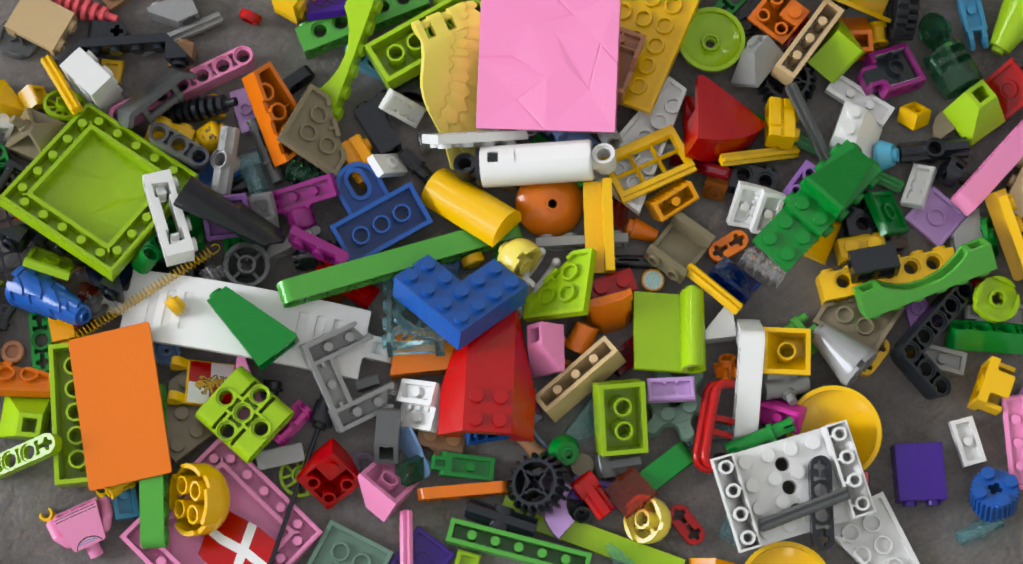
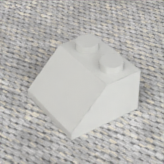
[828,101,882,158]

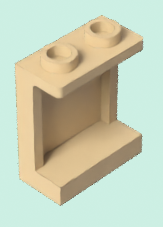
[4,0,78,57]

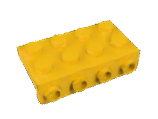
[984,188,1023,281]

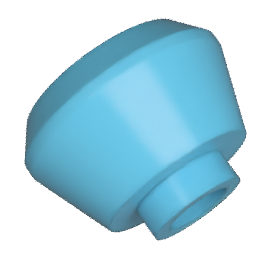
[873,140,900,171]

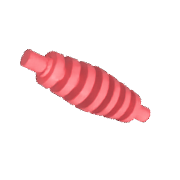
[51,0,119,22]

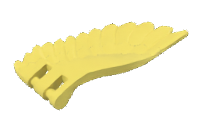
[411,1,486,170]

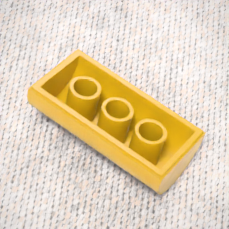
[421,168,521,247]

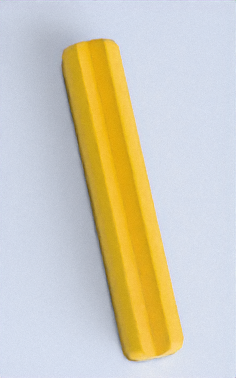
[686,263,743,315]

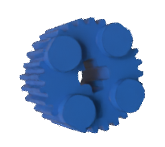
[969,466,1020,524]

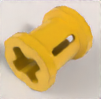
[869,21,889,49]

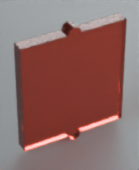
[603,466,657,519]

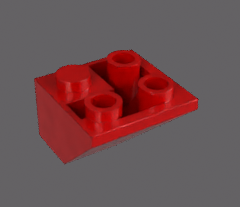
[296,438,360,510]

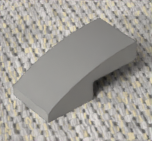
[248,191,279,228]

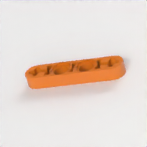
[417,481,510,502]

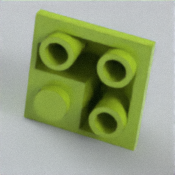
[942,79,1005,147]
[0,396,51,441]

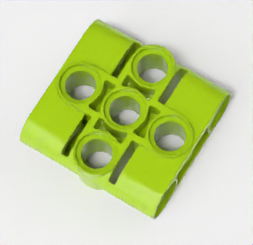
[195,366,294,464]

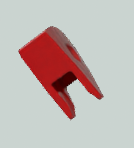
[683,75,767,162]

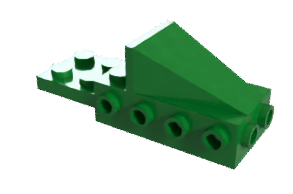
[752,140,882,273]

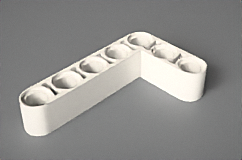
[732,318,765,441]

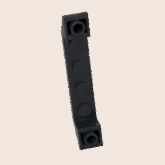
[58,33,195,69]
[0,223,124,303]

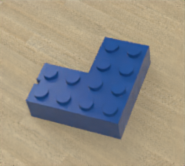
[392,254,528,351]

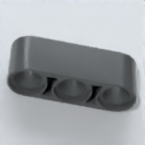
[148,122,209,172]

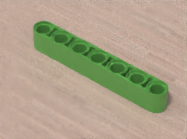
[139,383,169,549]

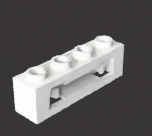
[142,169,198,267]

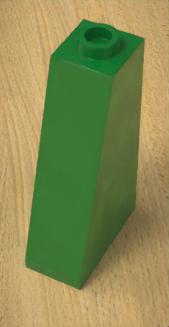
[207,286,300,370]

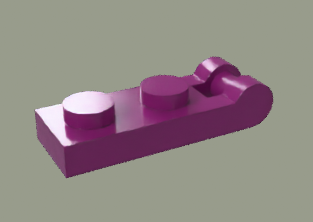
[288,225,349,265]

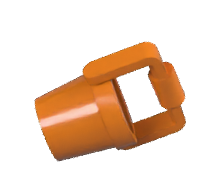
[564,320,598,368]

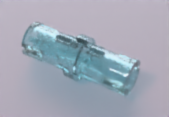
[954,519,1005,546]

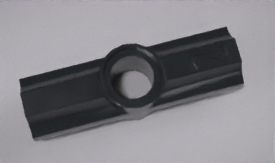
[897,137,970,164]
[464,497,539,538]

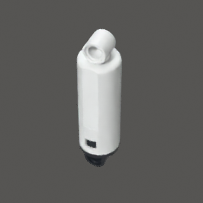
[453,139,617,188]

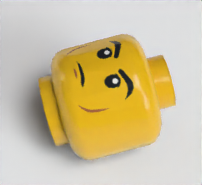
[194,121,225,154]

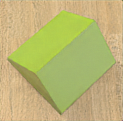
[808,20,865,84]

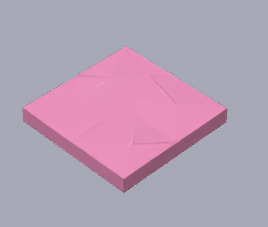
[476,0,621,134]
[119,434,323,564]

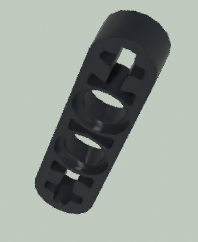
[808,455,835,551]

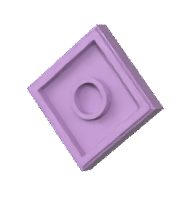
[904,186,967,247]

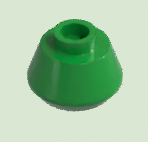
[548,435,580,467]

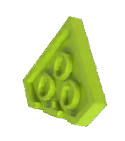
[523,248,597,322]

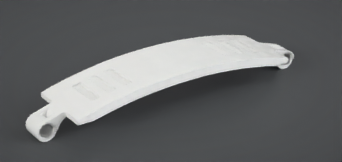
[101,269,395,380]

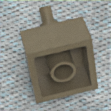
[5,106,66,163]

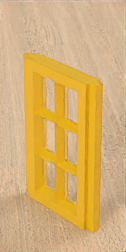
[600,124,697,204]

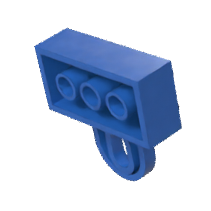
[329,162,433,261]

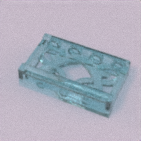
[382,278,445,357]

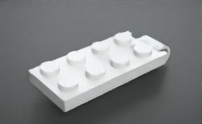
[422,130,537,149]

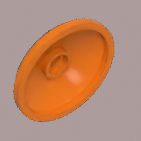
[515,182,583,237]

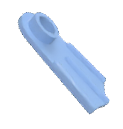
[401,427,431,478]

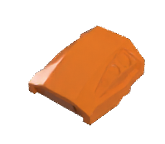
[586,288,633,335]

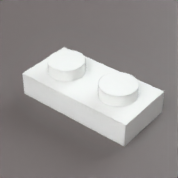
[948,416,987,468]

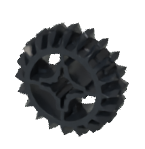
[757,51,817,104]
[506,452,570,517]

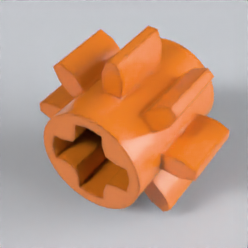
[713,353,737,381]

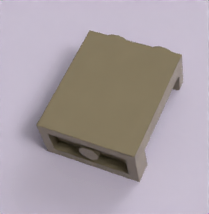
[643,211,716,284]

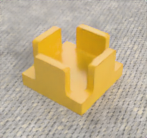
[966,356,1016,415]

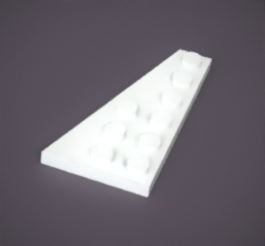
[592,76,687,216]
[824,491,920,564]

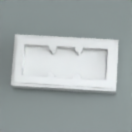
[379,88,427,128]
[367,153,408,178]
[900,163,937,210]

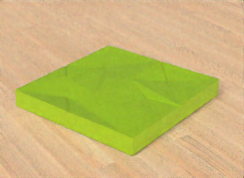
[0,102,199,282]

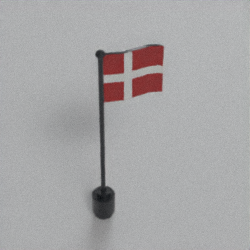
[198,394,333,564]

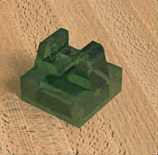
[395,455,424,487]

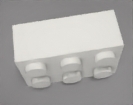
[59,47,125,115]

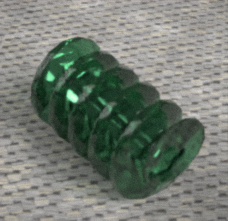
[285,155,337,185]

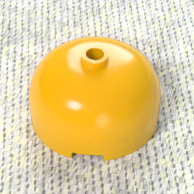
[168,463,231,537]

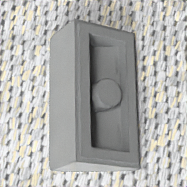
[256,442,305,470]

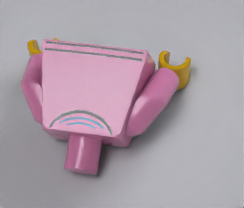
[39,490,113,559]

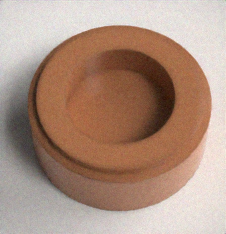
[1,340,26,365]

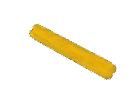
[41,54,83,115]
[718,145,800,167]

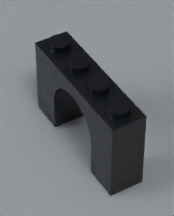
[353,74,425,154]

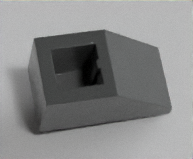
[374,408,401,464]

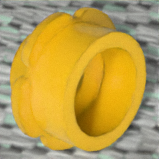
[164,295,186,316]

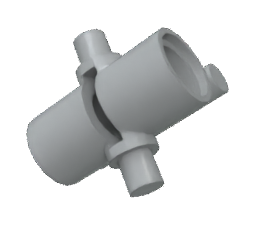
[761,374,810,406]

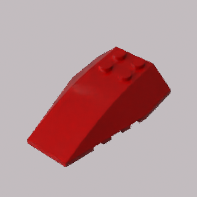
[438,309,536,442]

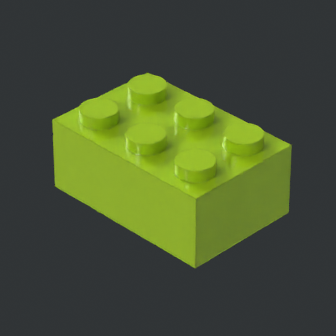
[592,378,649,457]

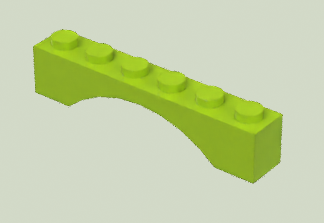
[319,0,383,123]

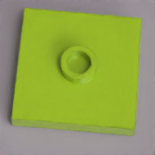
[22,246,78,281]

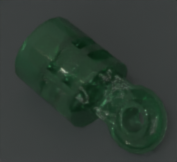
[918,13,983,100]

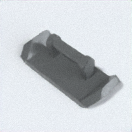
[117,67,197,128]

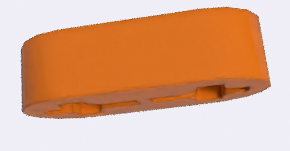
[708,230,748,264]

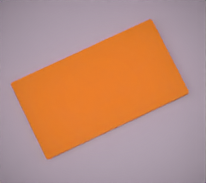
[68,322,172,491]

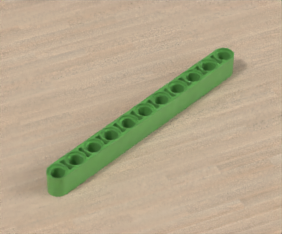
[276,224,523,308]

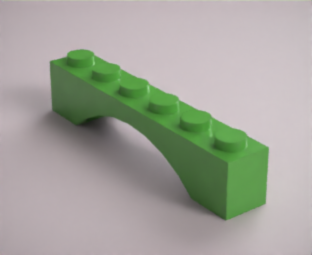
[853,237,998,320]

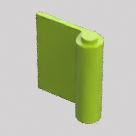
[633,285,706,374]

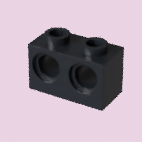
[726,163,780,194]
[842,189,878,238]

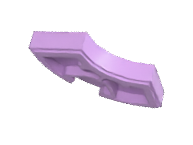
[542,481,574,540]

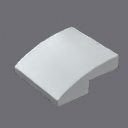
[726,180,786,234]
[396,378,440,433]

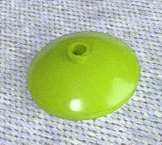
[680,7,745,72]

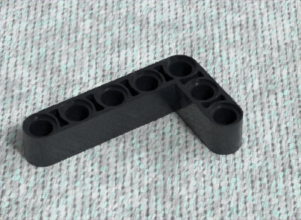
[890,281,974,400]

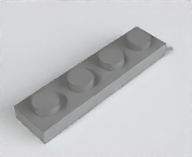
[535,230,629,252]

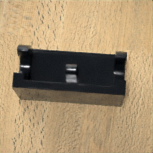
[847,243,901,284]

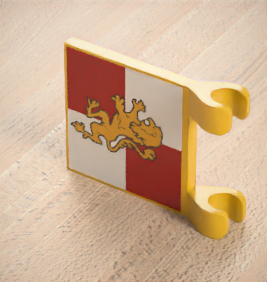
[167,356,235,406]

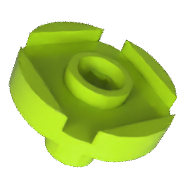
[972,276,1020,323]

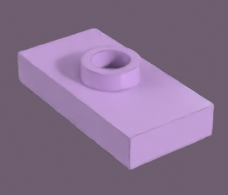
[229,88,256,135]
[647,376,696,403]

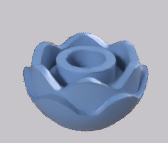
[153,343,181,365]

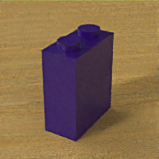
[890,442,948,507]

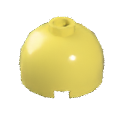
[497,238,542,279]
[623,495,672,544]

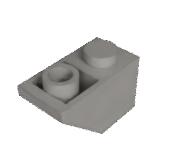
[147,0,201,29]
[949,208,983,252]

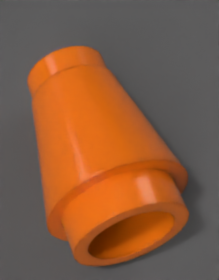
[623,217,659,243]

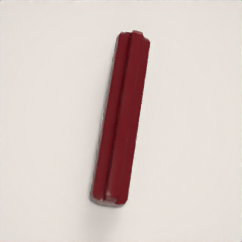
[669,154,732,180]

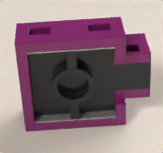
[856,43,927,100]

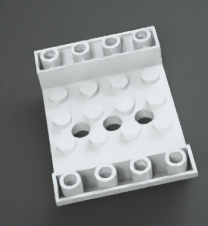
[710,419,877,553]

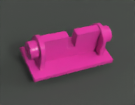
[266,398,312,447]

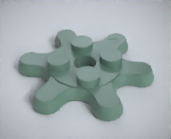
[646,371,718,443]

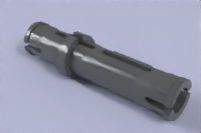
[247,117,285,185]

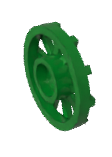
[980,216,999,259]

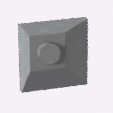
[730,35,784,88]

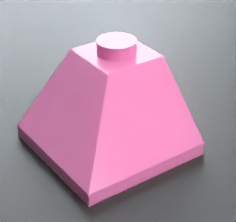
[357,461,419,522]

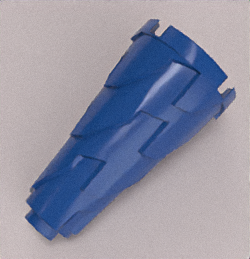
[5,265,92,326]

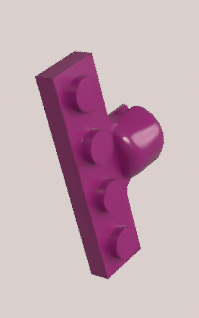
[272,173,340,230]

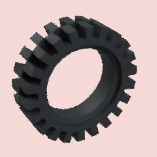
[886,0,920,41]

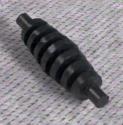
[161,95,238,123]

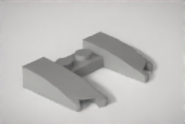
[299,321,394,433]

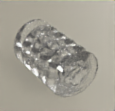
[737,245,788,289]

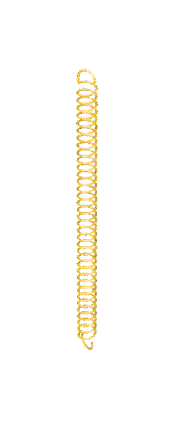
[68,244,220,341]

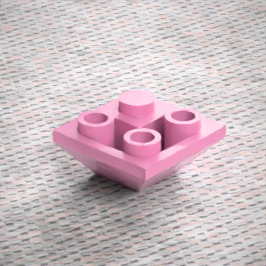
[527,321,565,379]

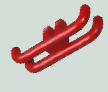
[693,379,735,474]

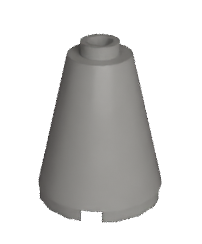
[811,324,877,387]

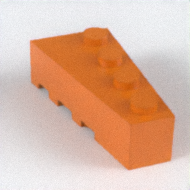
[241,61,298,168]
[390,329,454,380]

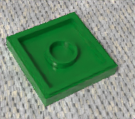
[864,191,910,237]

